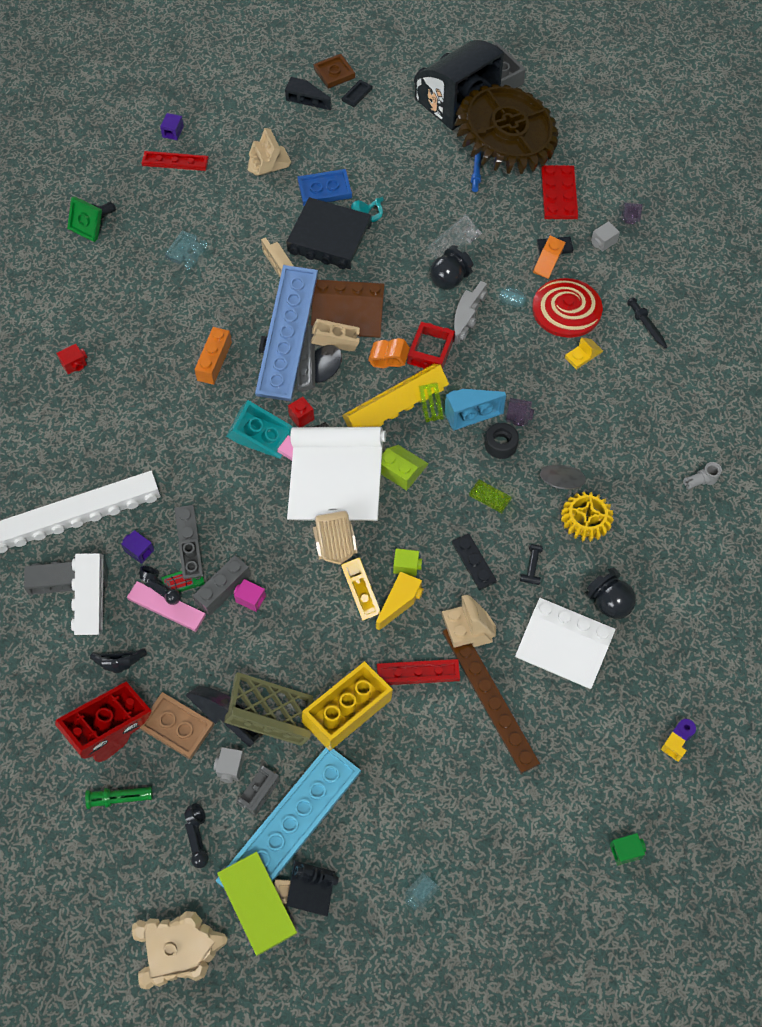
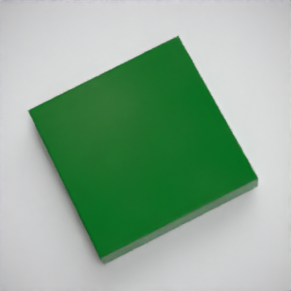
[67,196,102,242]

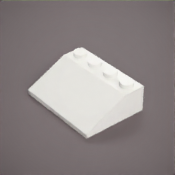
[515,598,615,689]

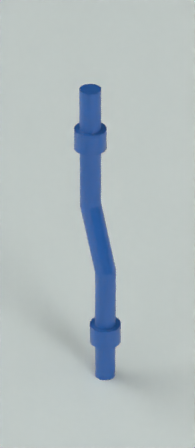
[471,151,481,192]

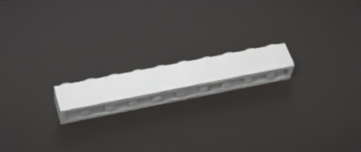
[0,471,160,553]

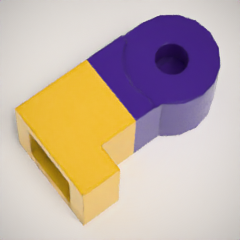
[661,719,696,762]

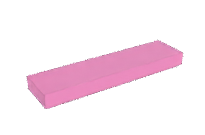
[127,581,206,632]

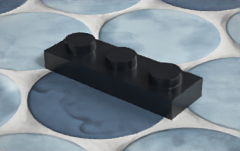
[452,533,497,591]

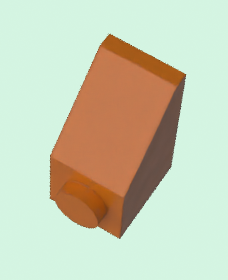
[533,235,566,279]

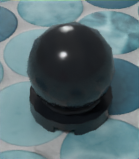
[430,245,474,290]
[585,567,636,619]

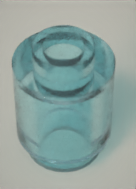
[499,286,527,308]

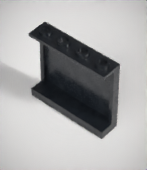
[286,197,372,270]

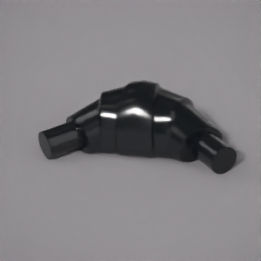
[90,649,147,674]

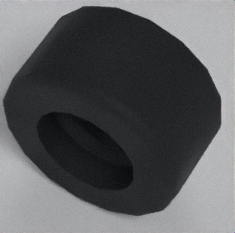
[485,423,519,459]

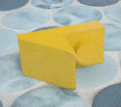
[565,338,603,369]

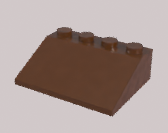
[311,279,385,338]

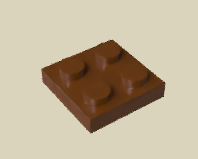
[313,54,355,88]

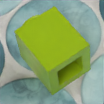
[393,549,422,576]

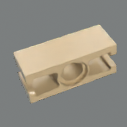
[311,319,360,351]

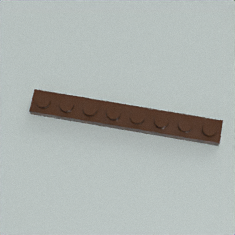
[442,629,540,774]

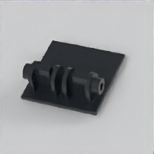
[286,861,339,916]

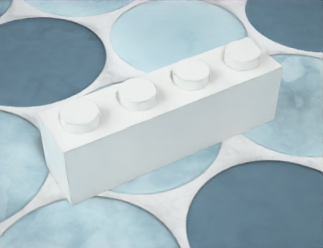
[71,554,103,635]

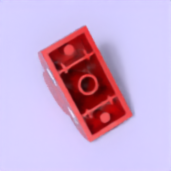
[55,681,151,762]

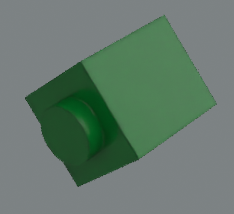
[609,833,646,866]

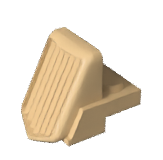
[248,128,291,176]
[313,511,358,565]
[442,595,496,647]

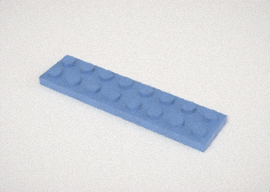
[255,265,318,401]

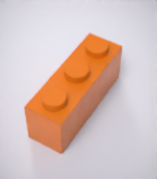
[194,327,232,385]

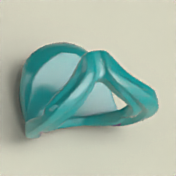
[351,197,384,222]

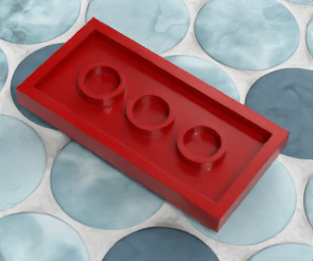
[541,165,578,219]

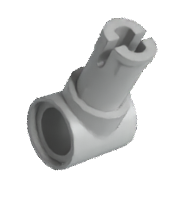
[683,462,722,490]

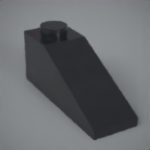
[285,77,331,111]

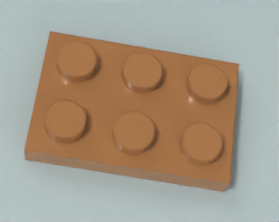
[139,692,214,760]

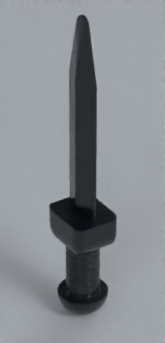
[627,298,667,349]

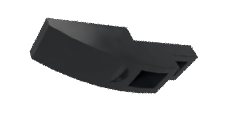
[186,686,264,747]

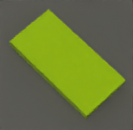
[217,852,297,956]

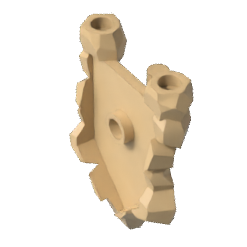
[132,911,228,989]

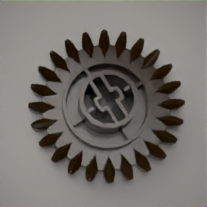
[455,84,559,174]

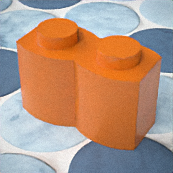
[368,338,410,368]

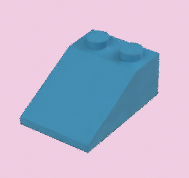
[444,389,506,431]

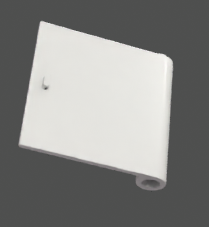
[287,427,386,521]

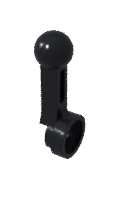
[139,566,181,605]
[184,803,209,868]

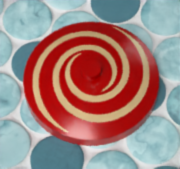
[532,278,603,338]

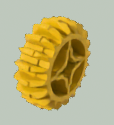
[561,492,614,542]

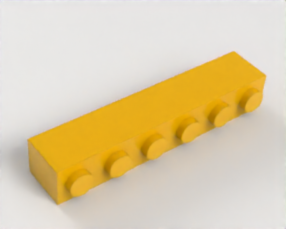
[342,364,449,427]

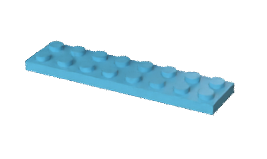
[216,748,361,888]

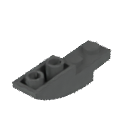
[174,505,203,580]

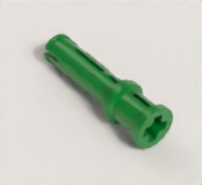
[85,786,153,810]

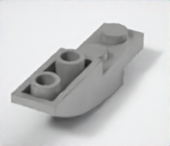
[454,281,488,345]

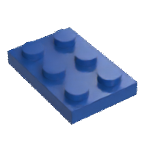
[297,169,352,206]

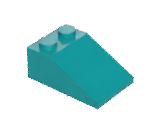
[226,400,293,459]

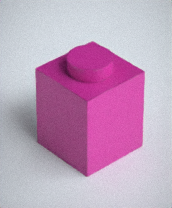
[234,579,266,612]

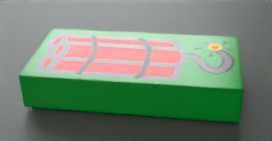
[161,571,205,593]

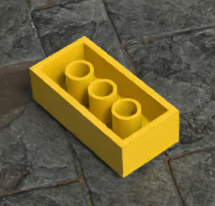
[302,661,393,751]

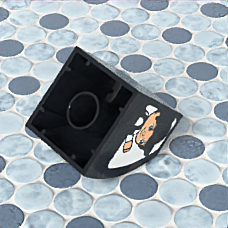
[414,40,504,131]

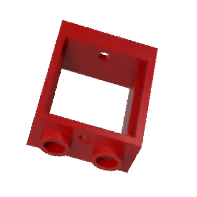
[407,322,455,369]

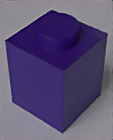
[160,113,184,140]
[121,530,154,564]

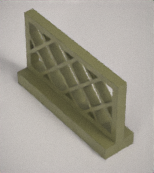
[224,672,313,746]

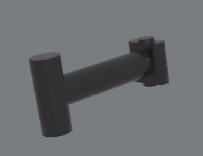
[520,544,543,585]

